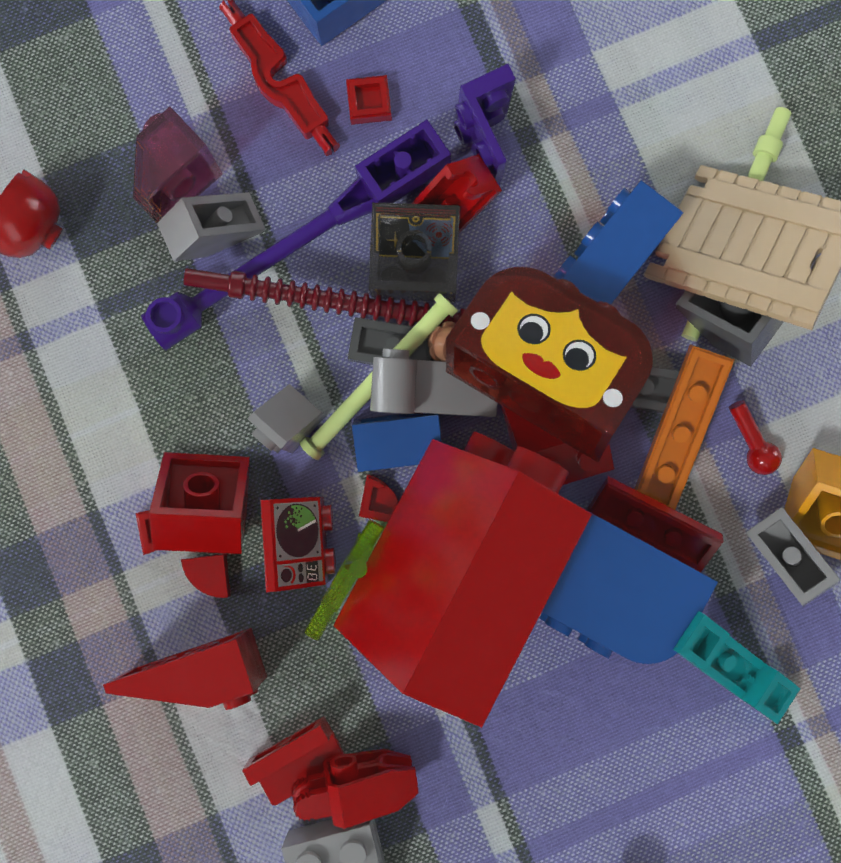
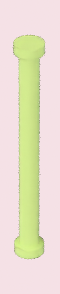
[300,292,458,460]

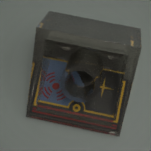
[368,202,460,302]

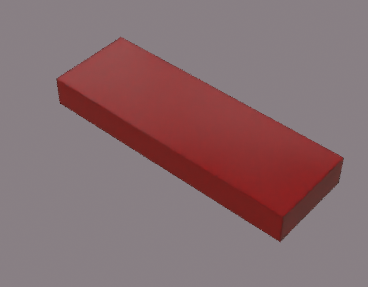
[587,476,724,573]

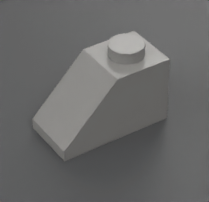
[157,192,265,261]
[745,507,841,607]

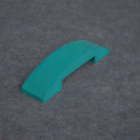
[673,611,801,724]

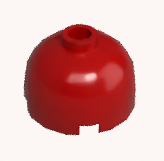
[0,169,63,258]

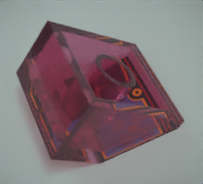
[133,107,223,223]

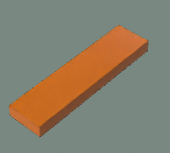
[634,344,734,510]

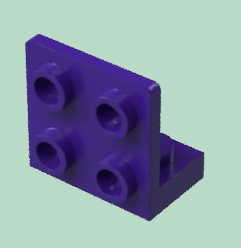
[453,64,516,186]

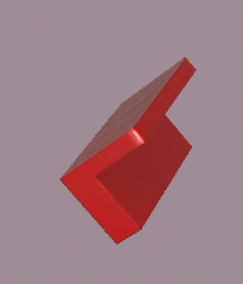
[242,716,345,806]

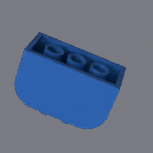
[539,511,718,664]

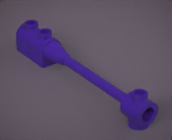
[141,119,451,351]

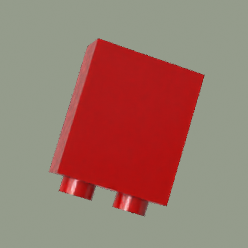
[333,432,592,728]

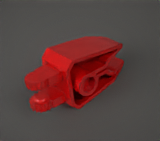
[291,749,419,829]

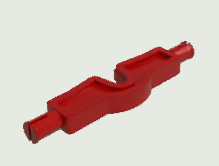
[219,0,340,156]

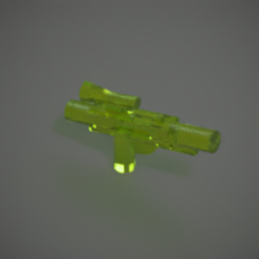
[304,519,384,641]

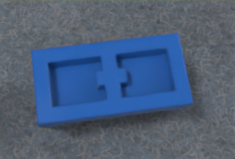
[352,413,441,472]

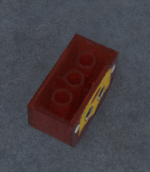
[446,267,653,462]

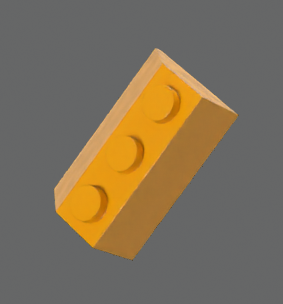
[784,448,841,560]

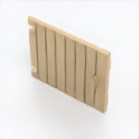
[644,165,841,330]

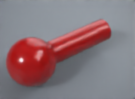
[728,400,782,475]

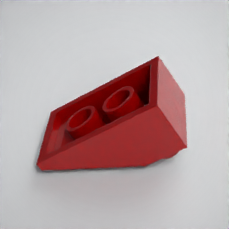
[103,628,267,710]

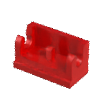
[408,154,502,237]

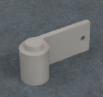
[370,349,500,417]

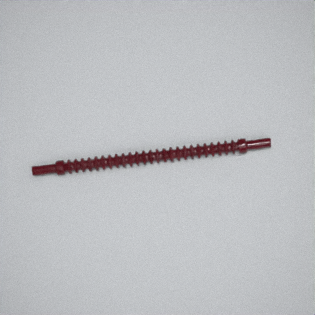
[183,268,610,350]

